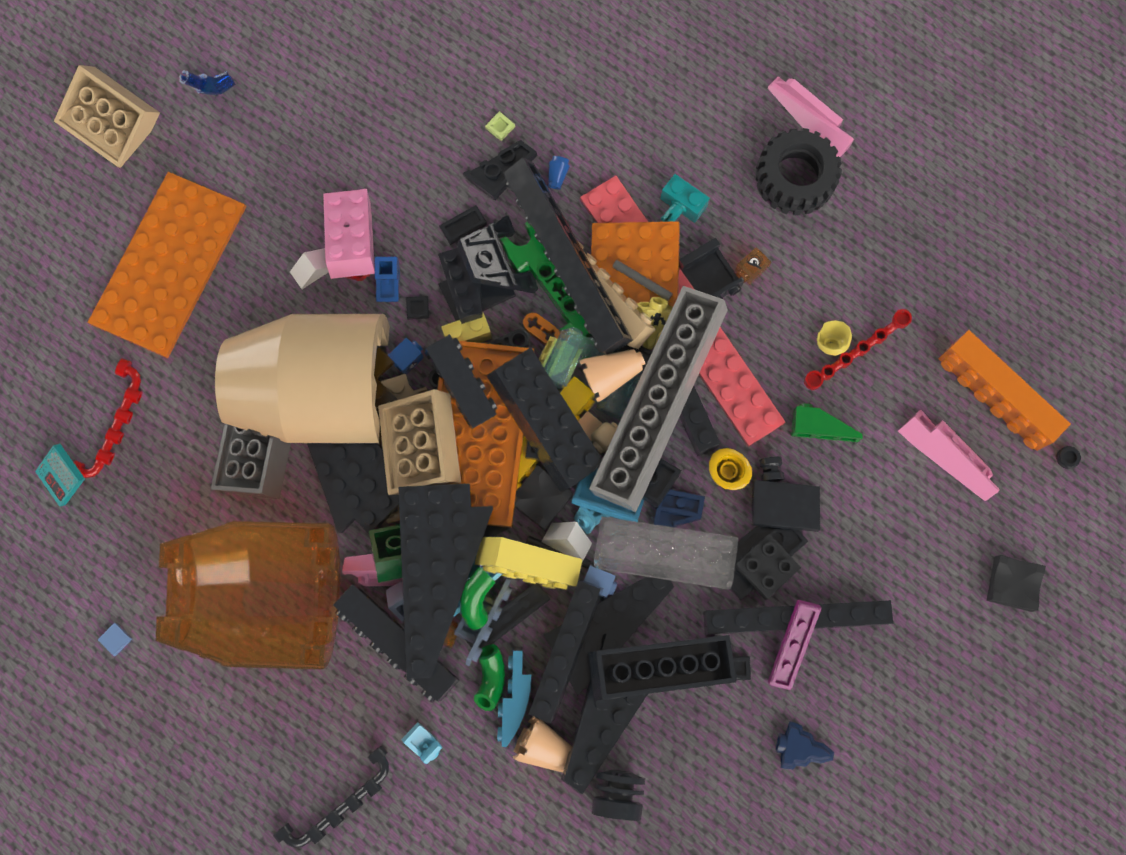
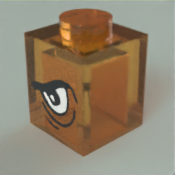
[735,247,772,285]

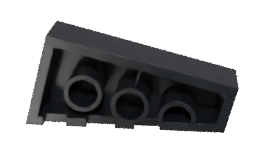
[424,334,498,430]

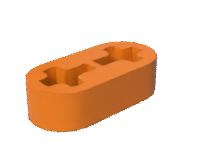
[523,313,560,345]

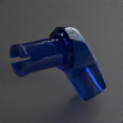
[179,70,236,95]

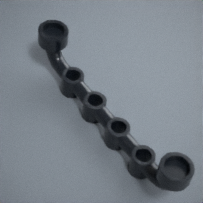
[273,745,389,848]

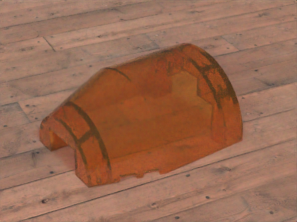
[155,521,341,669]

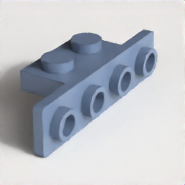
[455,578,512,666]

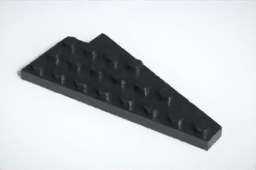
[307,443,399,534]
[398,484,493,680]

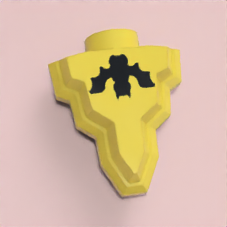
[636,297,673,350]

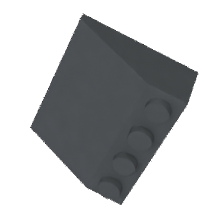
[211,424,291,499]

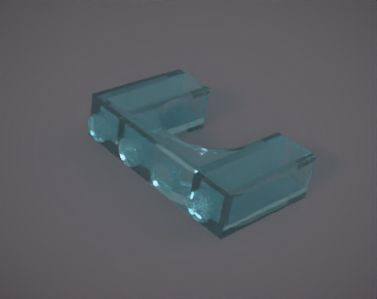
[544,327,644,419]

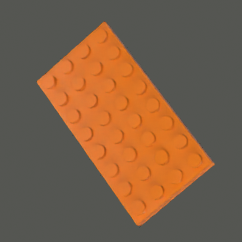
[87,172,246,358]
[438,341,534,528]

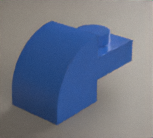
[375,257,400,302]

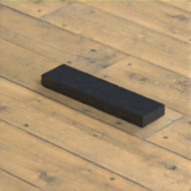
[466,583,551,648]

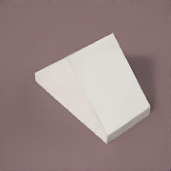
[290,248,328,289]
[542,522,592,562]

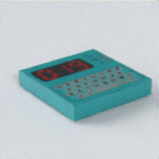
[35,444,85,507]

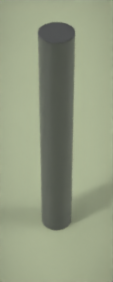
[612,260,673,301]

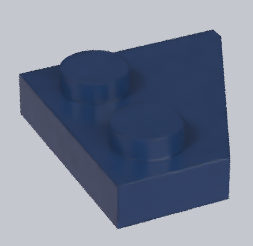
[652,490,705,532]

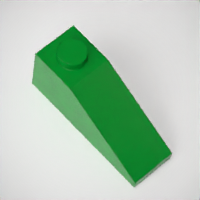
[791,403,863,443]

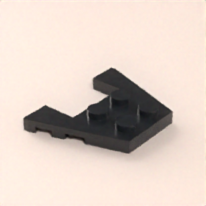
[457,216,539,293]

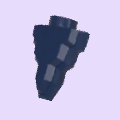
[775,721,834,770]

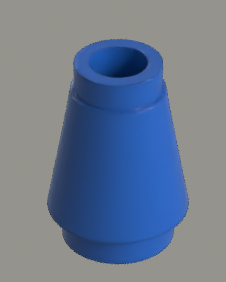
[548,156,570,190]

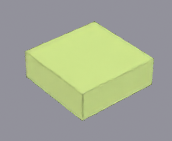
[485,111,515,141]

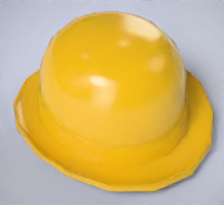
[709,448,752,490]

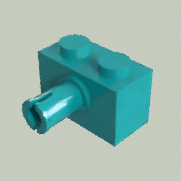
[660,174,710,223]

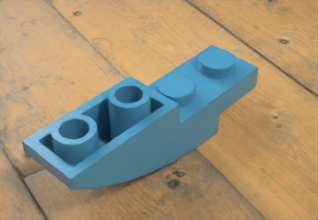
[497,651,532,747]

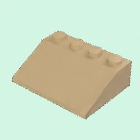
[54,65,160,168]
[378,389,461,495]

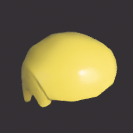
[817,320,852,356]

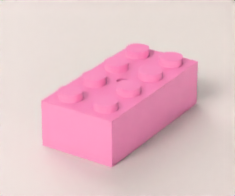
[323,189,375,279]

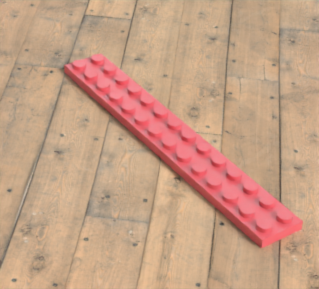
[580,176,786,447]

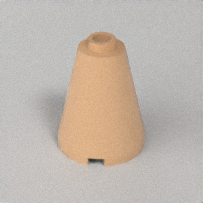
[579,349,645,402]
[513,716,572,773]

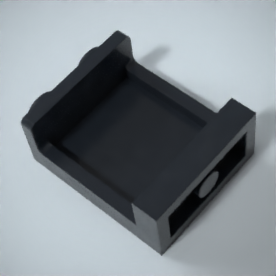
[679,238,744,299]

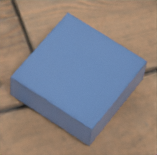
[98,623,132,656]

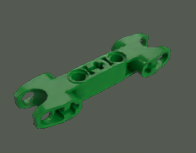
[500,222,592,359]

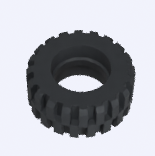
[755,128,842,215]

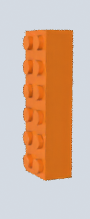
[938,330,1071,451]

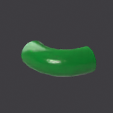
[460,567,496,630]
[474,644,505,711]

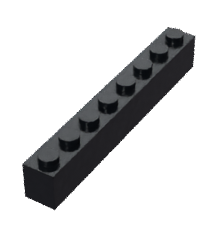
[703,600,894,635]

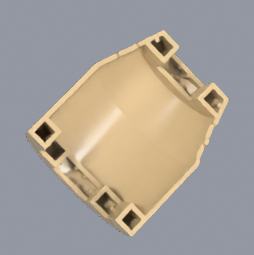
[215,314,390,443]

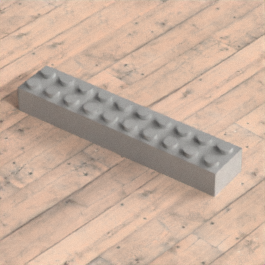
[589,286,728,512]

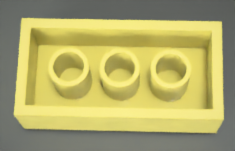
[474,537,582,590]

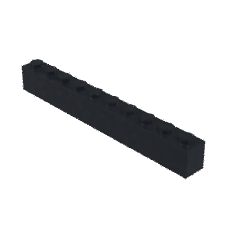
[503,157,633,354]

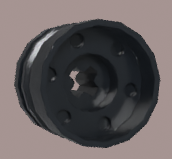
[591,770,646,821]

